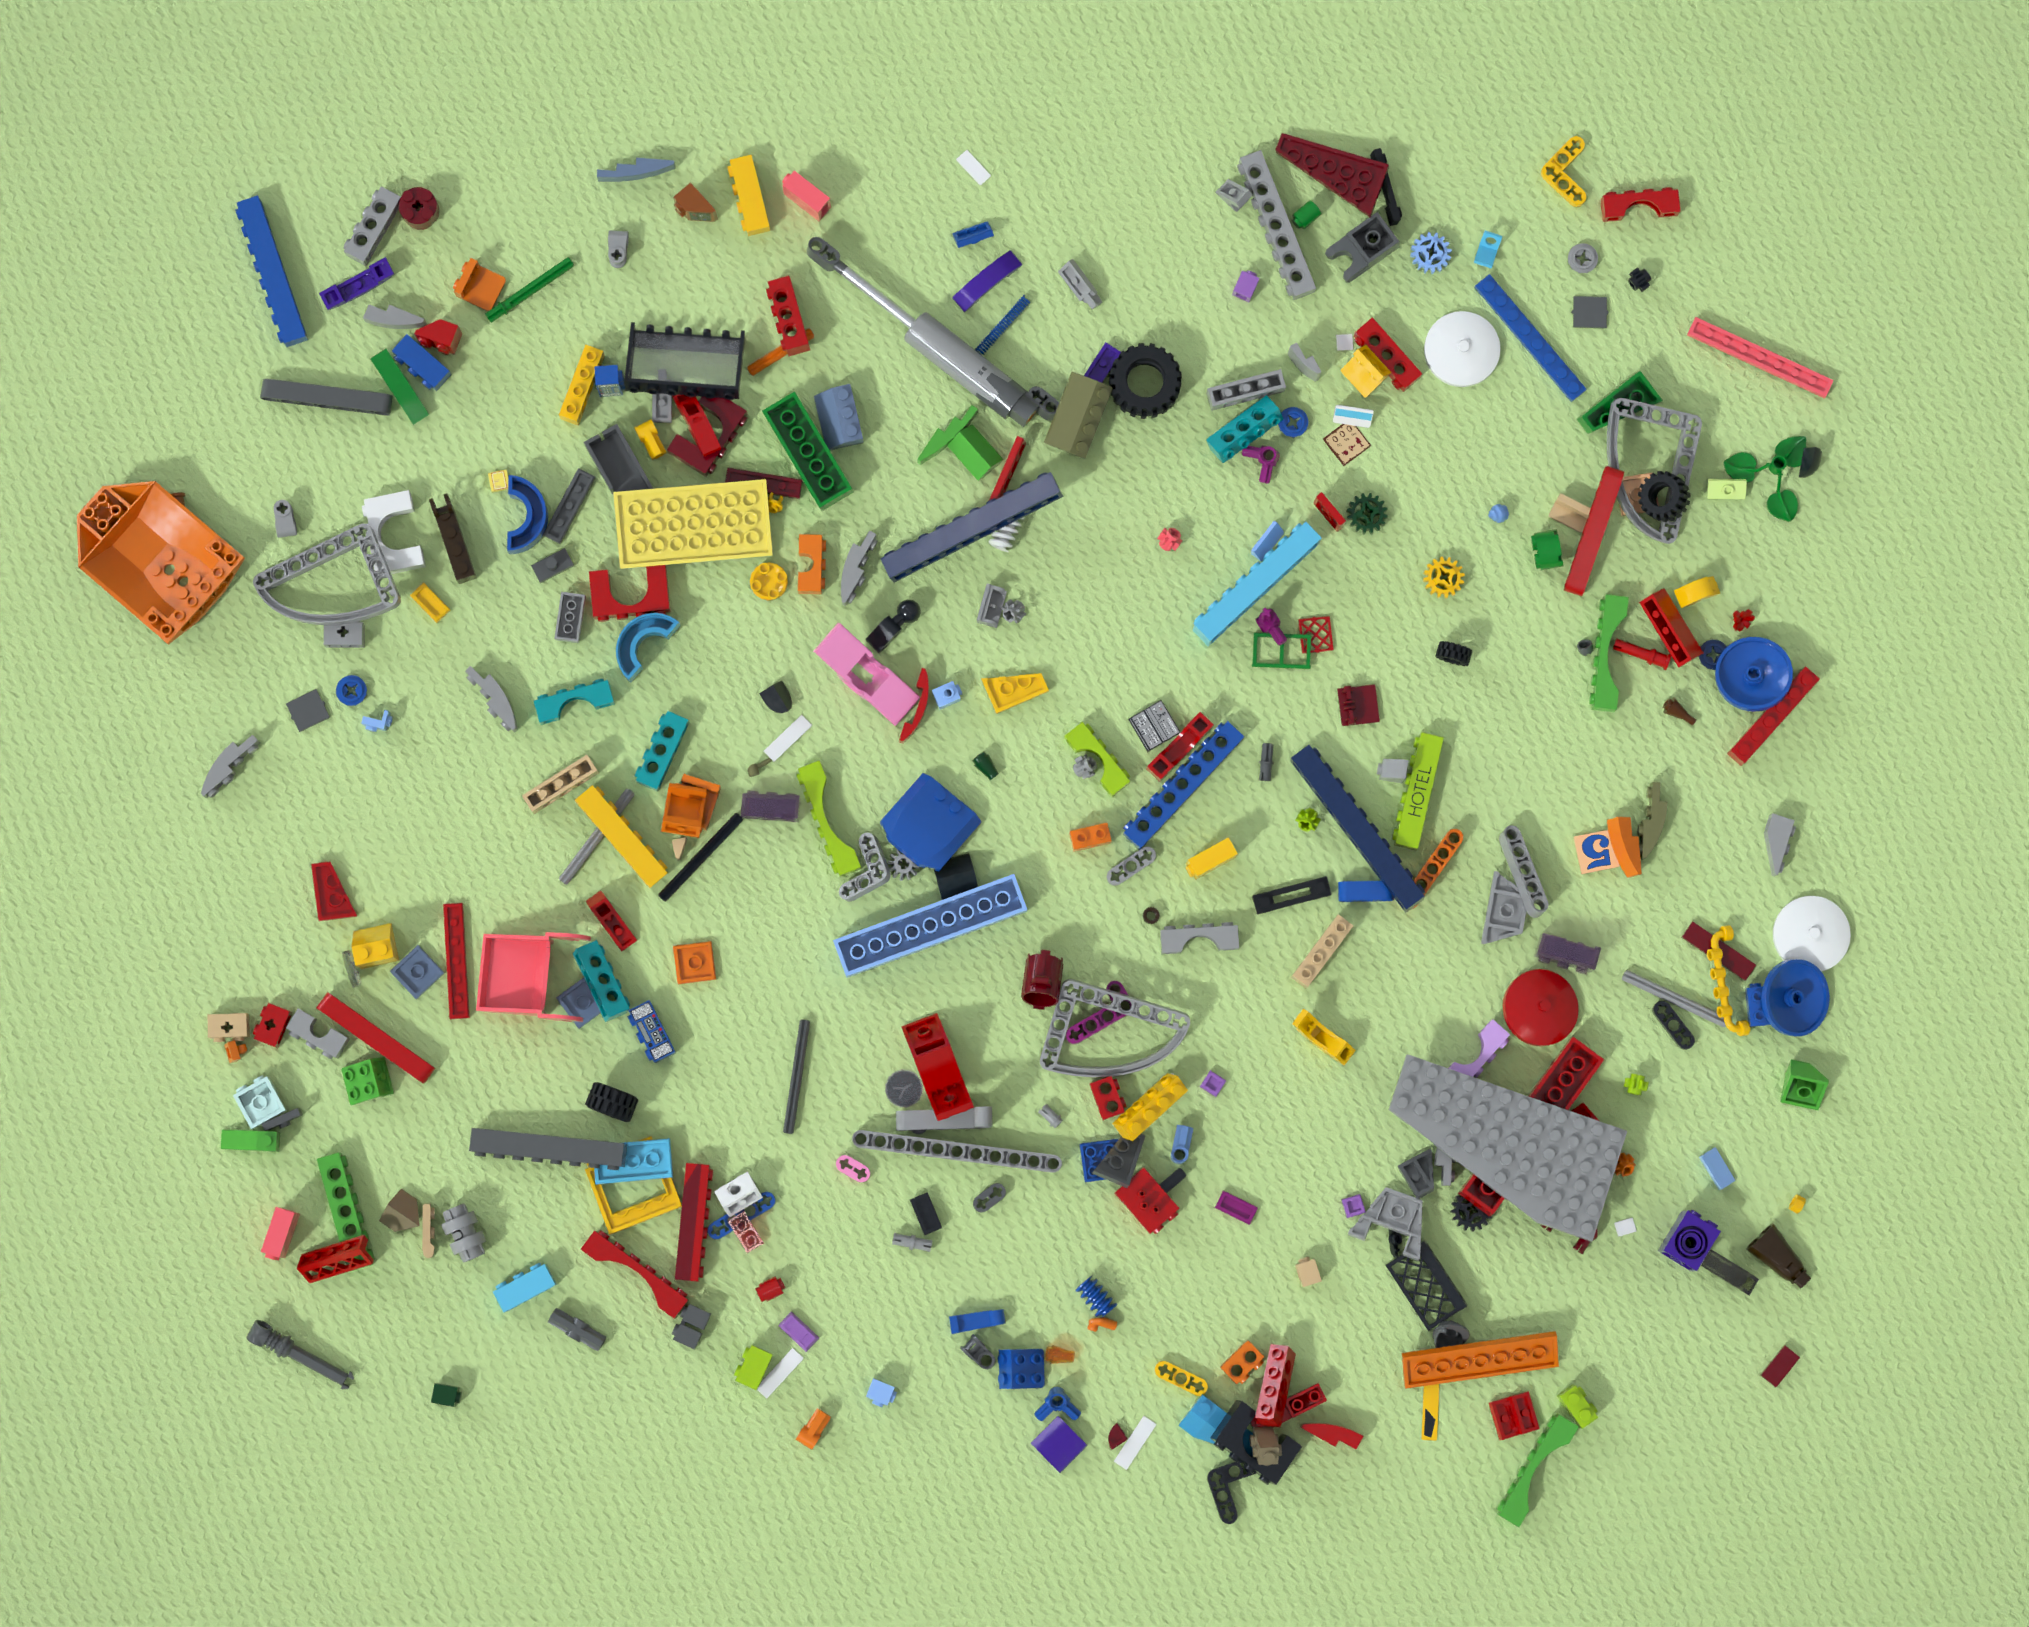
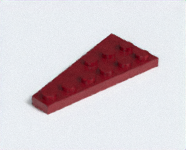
[1276,133,1389,218]

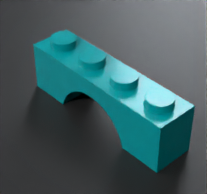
[534,679,615,725]

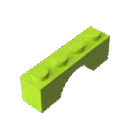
[1064,722,1130,797]

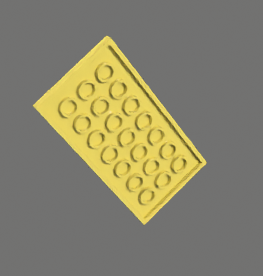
[613,479,773,569]

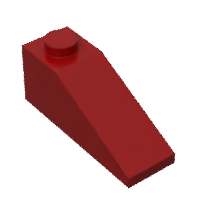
[585,890,637,952]

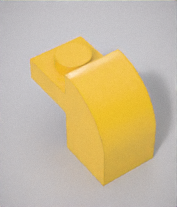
[1674,576,1720,608]

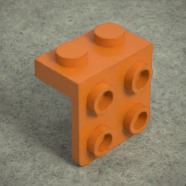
[453,258,506,311]

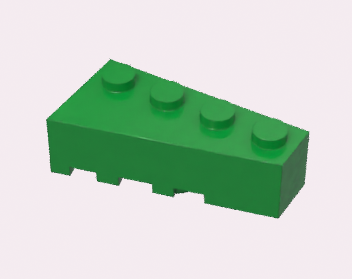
[1577,371,1663,434]

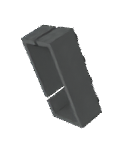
[584,424,653,494]

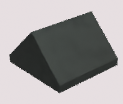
[934,853,978,900]

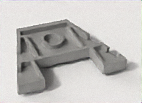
[1348,1187,1423,1261]

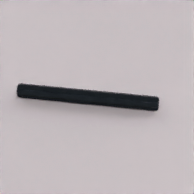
[658,813,743,902]

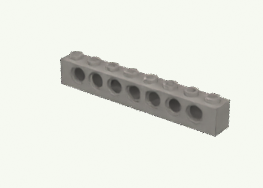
[1237,150,1316,300]

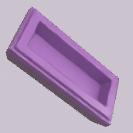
[778,1311,819,1352]

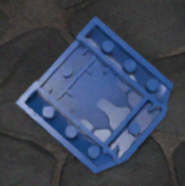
[880,773,982,872]

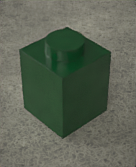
[431,1383,462,1407]

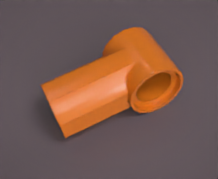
[795,1408,831,1450]

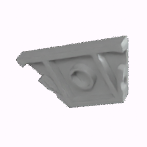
[1481,871,1526,944]

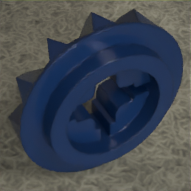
[1699,640,1727,670]

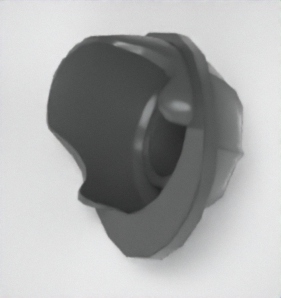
[1433,1320,1470,1348]

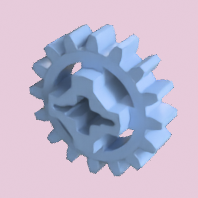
[1410,232,1452,274]

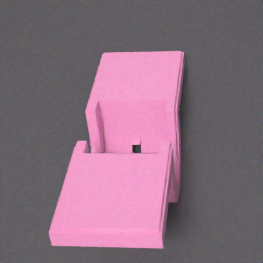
[813,622,920,726]

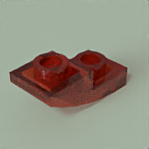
[728,1211,764,1253]

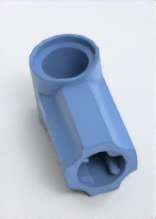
[1170,1125,1193,1164]

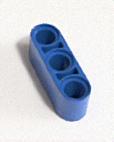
[1338,881,1394,902]

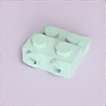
[233,1075,286,1129]

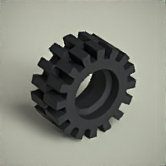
[1435,641,1472,666]

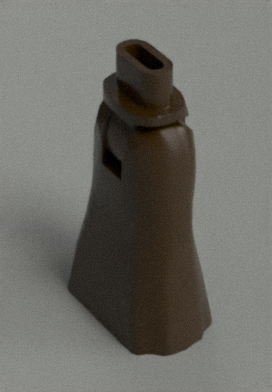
[1746,1223,1811,1289]

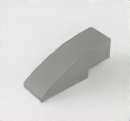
[363,304,427,329]

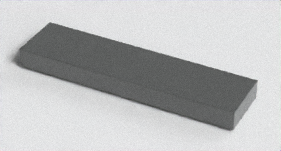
[543,468,596,544]

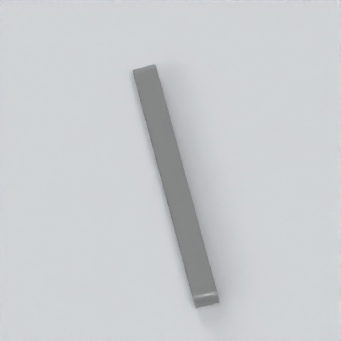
[852,1130,1062,1173]

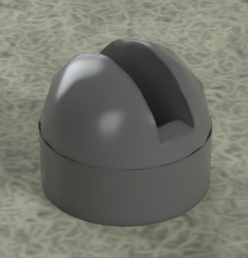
[1577,639,1593,656]

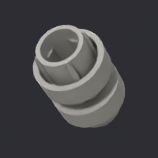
[441,1203,486,1263]

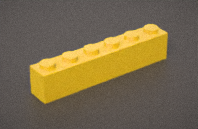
[574,785,668,888]

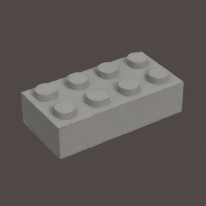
[554,592,586,643]

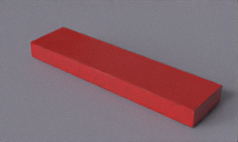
[989,436,1026,500]

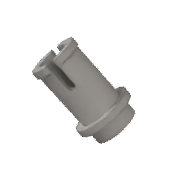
[1038,1104,1063,1128]

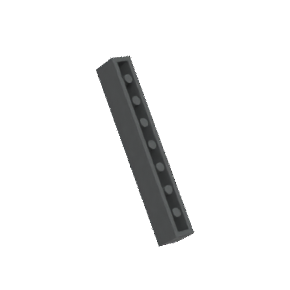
[469,1128,627,1170]

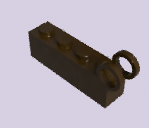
[429,493,477,584]

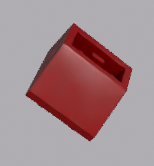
[414,319,462,355]

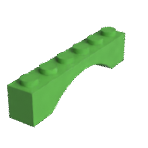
[1589,594,1629,712]
[1497,1414,1579,1527]

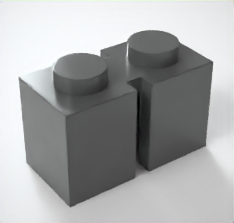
[672,1304,711,1349]

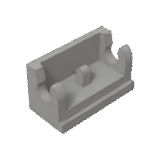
[977,583,1007,628]

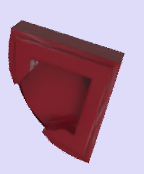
[1108,1423,1128,1450]

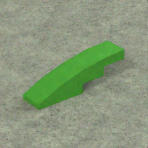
[917,405,978,465]

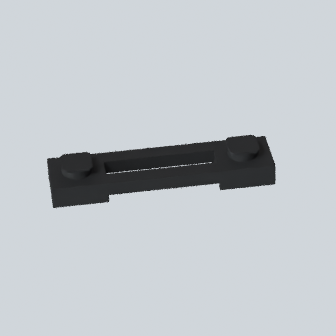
[1370,148,1402,226]
[1252,876,1332,915]

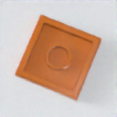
[673,941,716,985]

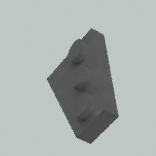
[1092,1134,1145,1188]

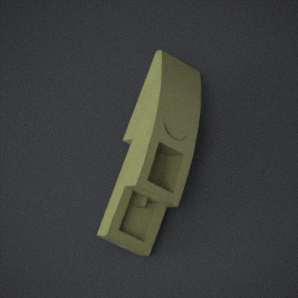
[1637,782,1667,860]

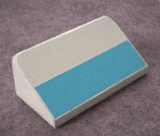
[1333,405,1374,428]

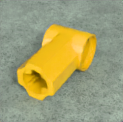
[634,419,667,460]

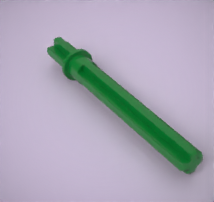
[485,257,574,323]

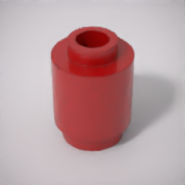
[755,1276,785,1302]

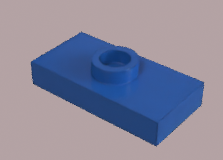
[952,222,994,248]

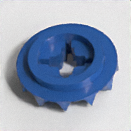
[1278,407,1308,438]
[336,675,367,706]

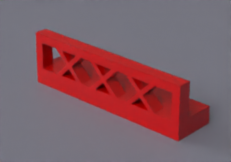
[296,1235,374,1283]

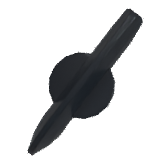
[1388,1229,1402,1258]

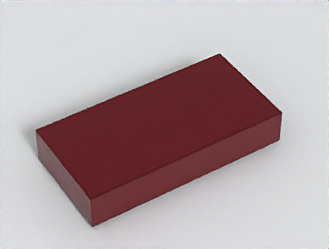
[1760,1345,1800,1388]

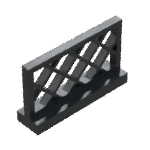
[1386,1240,1468,1331]

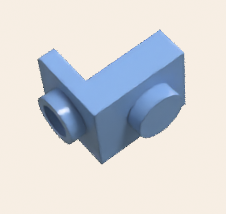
[361,710,393,732]

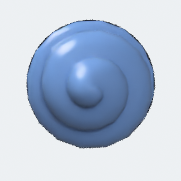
[1488,504,1509,523]

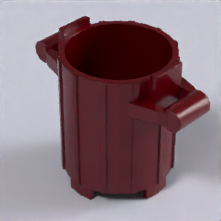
[1021,950,1064,1010]

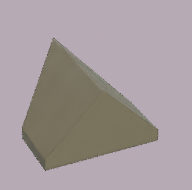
[379,1189,420,1232]

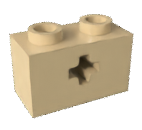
[207,1013,250,1042]

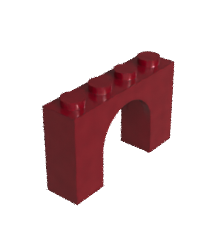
[667,397,748,477]

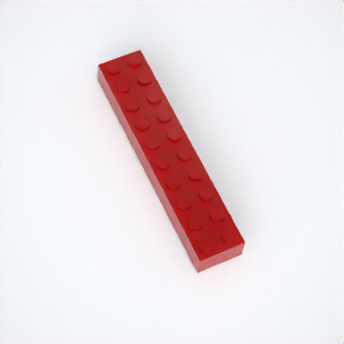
[1458,1037,1604,1216]

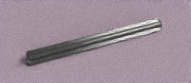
[783,1019,810,1134]

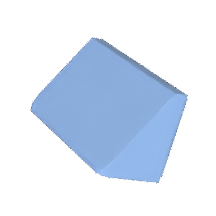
[1251,521,1284,561]
[1699,1147,1736,1190]

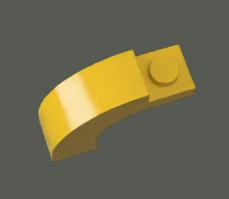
[1292,1009,1356,1065]

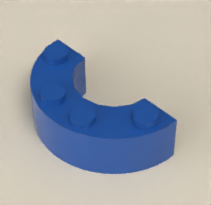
[507,475,548,554]

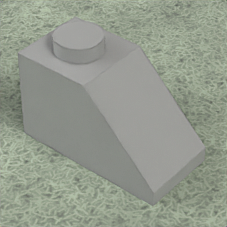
[1377,759,1408,784]

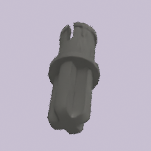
[1259,743,1274,781]

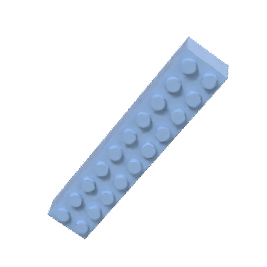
[833,874,1027,978]

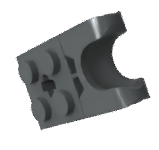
[1325,212,1400,283]

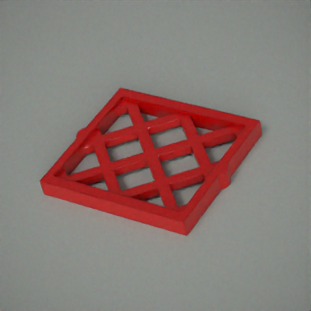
[1298,616,1334,654]

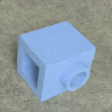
[932,681,963,710]
[866,1378,897,1408]

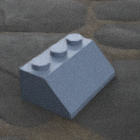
[814,384,863,450]

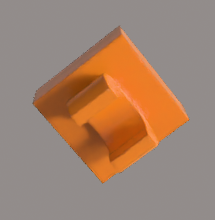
[224,1040,247,1063]

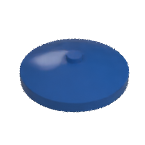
[1715,637,1793,712]
[1761,959,1830,1036]

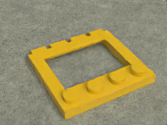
[585,1136,682,1235]

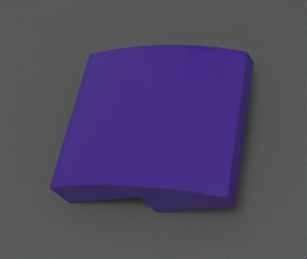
[1031,1416,1088,1473]

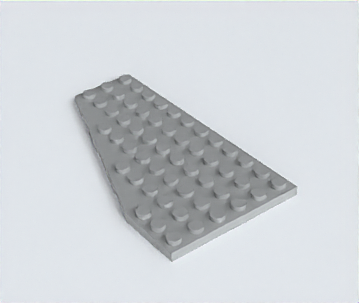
[1388,1054,1627,1242]

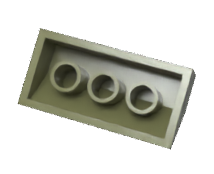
[1044,372,1113,459]

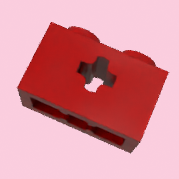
[253,1003,293,1048]

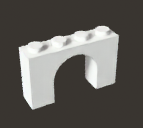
[362,490,426,574]

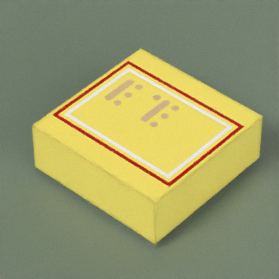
[488,469,508,493]

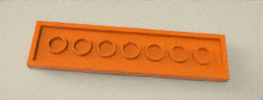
[1402,1331,1559,1389]

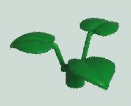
[1723,436,1806,522]

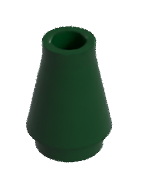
[972,751,999,780]

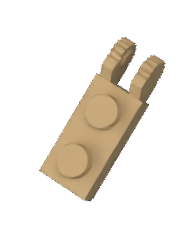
[422,1204,435,1258]

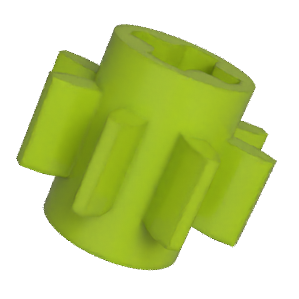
[1295,808,1321,832]
[1624,1074,1649,1096]

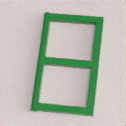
[1252,633,1311,669]

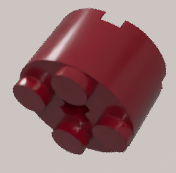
[399,187,439,230]

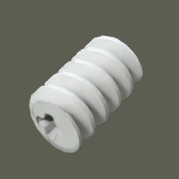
[989,517,1024,552]

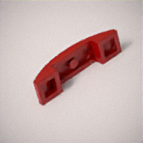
[899,668,929,744]

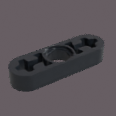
[1652,1001,1695,1050]

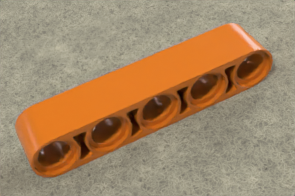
[1411,829,1463,910]

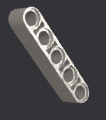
[1499,825,1549,918]

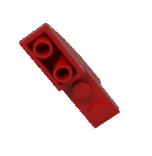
[672,395,721,457]
[1250,1383,1327,1428]

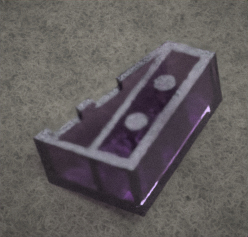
[1534,933,1601,975]

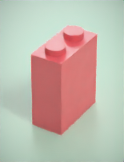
[782,171,831,222]
[261,1207,300,1261]

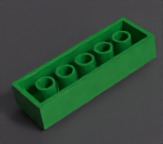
[762,391,854,511]

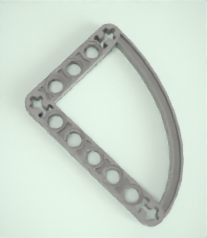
[1607,398,1702,544]
[253,523,401,625]
[1040,979,1190,1077]

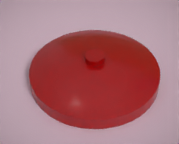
[1503,969,1579,1047]

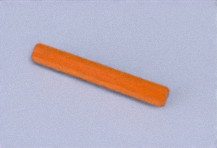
[747,328,814,376]

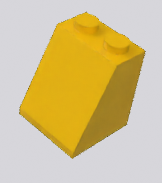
[351,923,399,969]

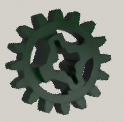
[1346,493,1388,535]

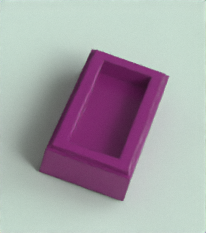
[1215,1190,1258,1225]

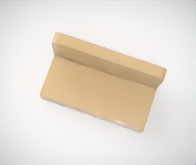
[1548,493,1591,533]

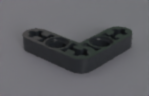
[1207,1456,1256,1524]

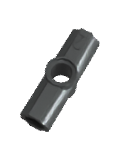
[548,1308,607,1351]

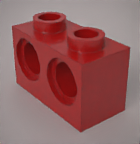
[1089,1076,1127,1121]

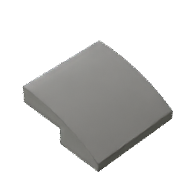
[1288,343,1321,382]

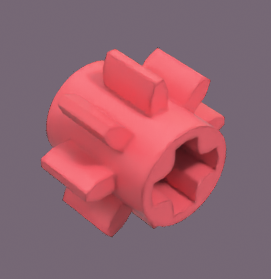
[1157,528,1182,551]

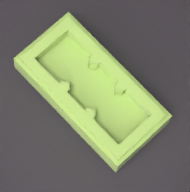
[1707,479,1747,499]

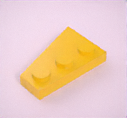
[981,673,1049,714]

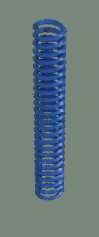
[975,295,1030,355]

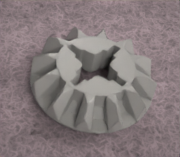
[1568,243,1598,273]

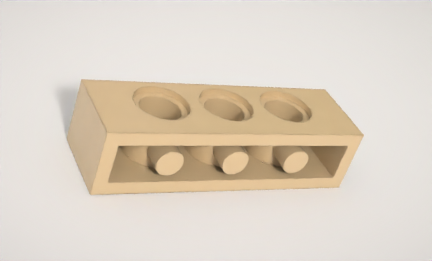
[522,755,599,814]
[1291,914,1353,989]

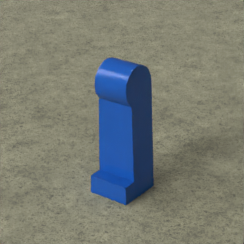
[949,1309,1006,1334]

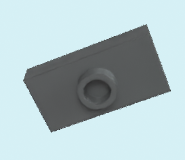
[262,1108,303,1131]

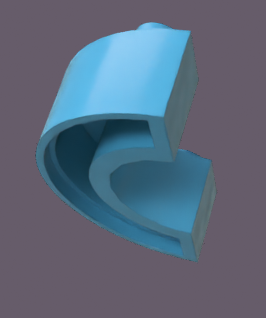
[616,613,681,683]

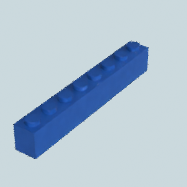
[235,195,308,347]

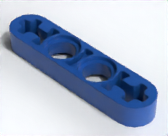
[708,1192,776,1239]

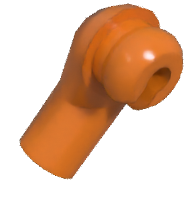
[1087,1317,1117,1332]

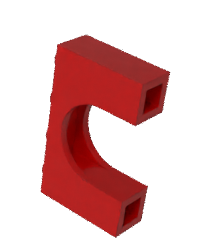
[589,565,671,622]

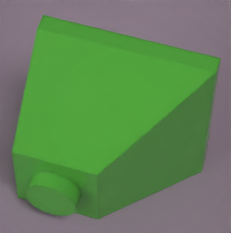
[1780,1059,1829,1110]

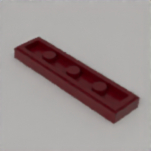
[725,468,803,499]
[1681,921,1756,981]

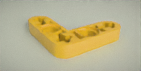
[1541,136,1586,207]

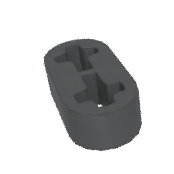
[973,1183,1006,1213]

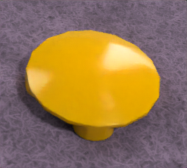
[750,562,788,600]

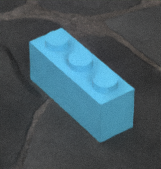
[493,1263,557,1313]

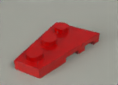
[311,862,357,922]

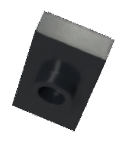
[910,1192,942,1236]

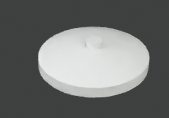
[1424,311,1500,387]
[1773,896,1851,972]

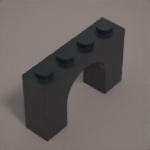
[1210,1400,1302,1485]

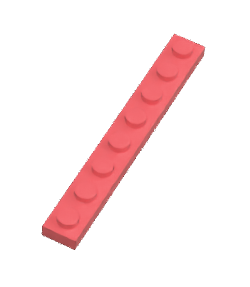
[1687,317,1834,399]

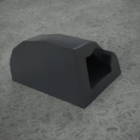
[1799,447,1822,478]
[759,681,792,713]

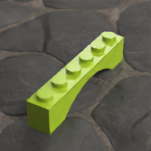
[796,760,861,877]

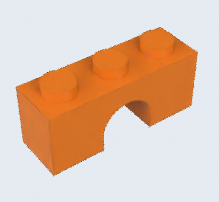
[798,534,826,594]

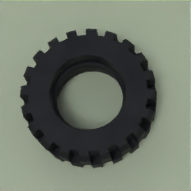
[1109,343,1182,419]

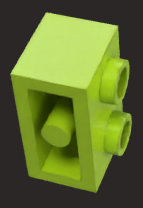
[734,1345,773,1390]
[1557,1385,1598,1429]

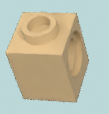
[1295,1257,1322,1287]

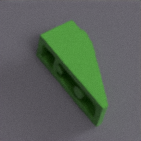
[221,1130,280,1152]

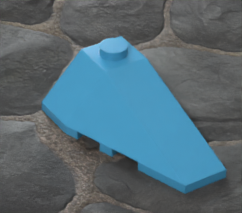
[1178,1394,1253,1457]

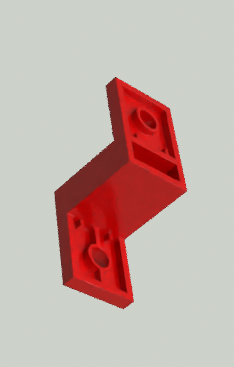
[901,1013,974,1121]

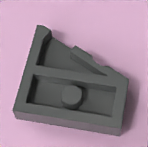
[1398,1149,1434,1200]

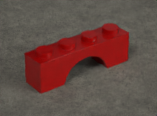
[1601,187,1680,222]
[1146,712,1214,782]

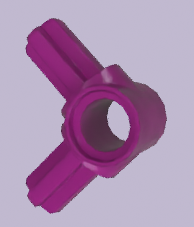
[1242,445,1280,484]
[1255,607,1287,646]

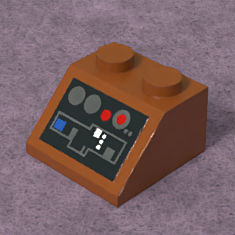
[673,182,718,222]

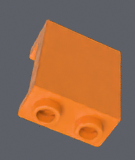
[681,774,721,833]
[661,783,707,838]

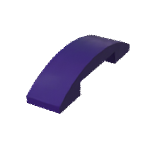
[952,250,1022,313]
[319,257,395,310]

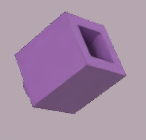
[1232,270,1260,302]

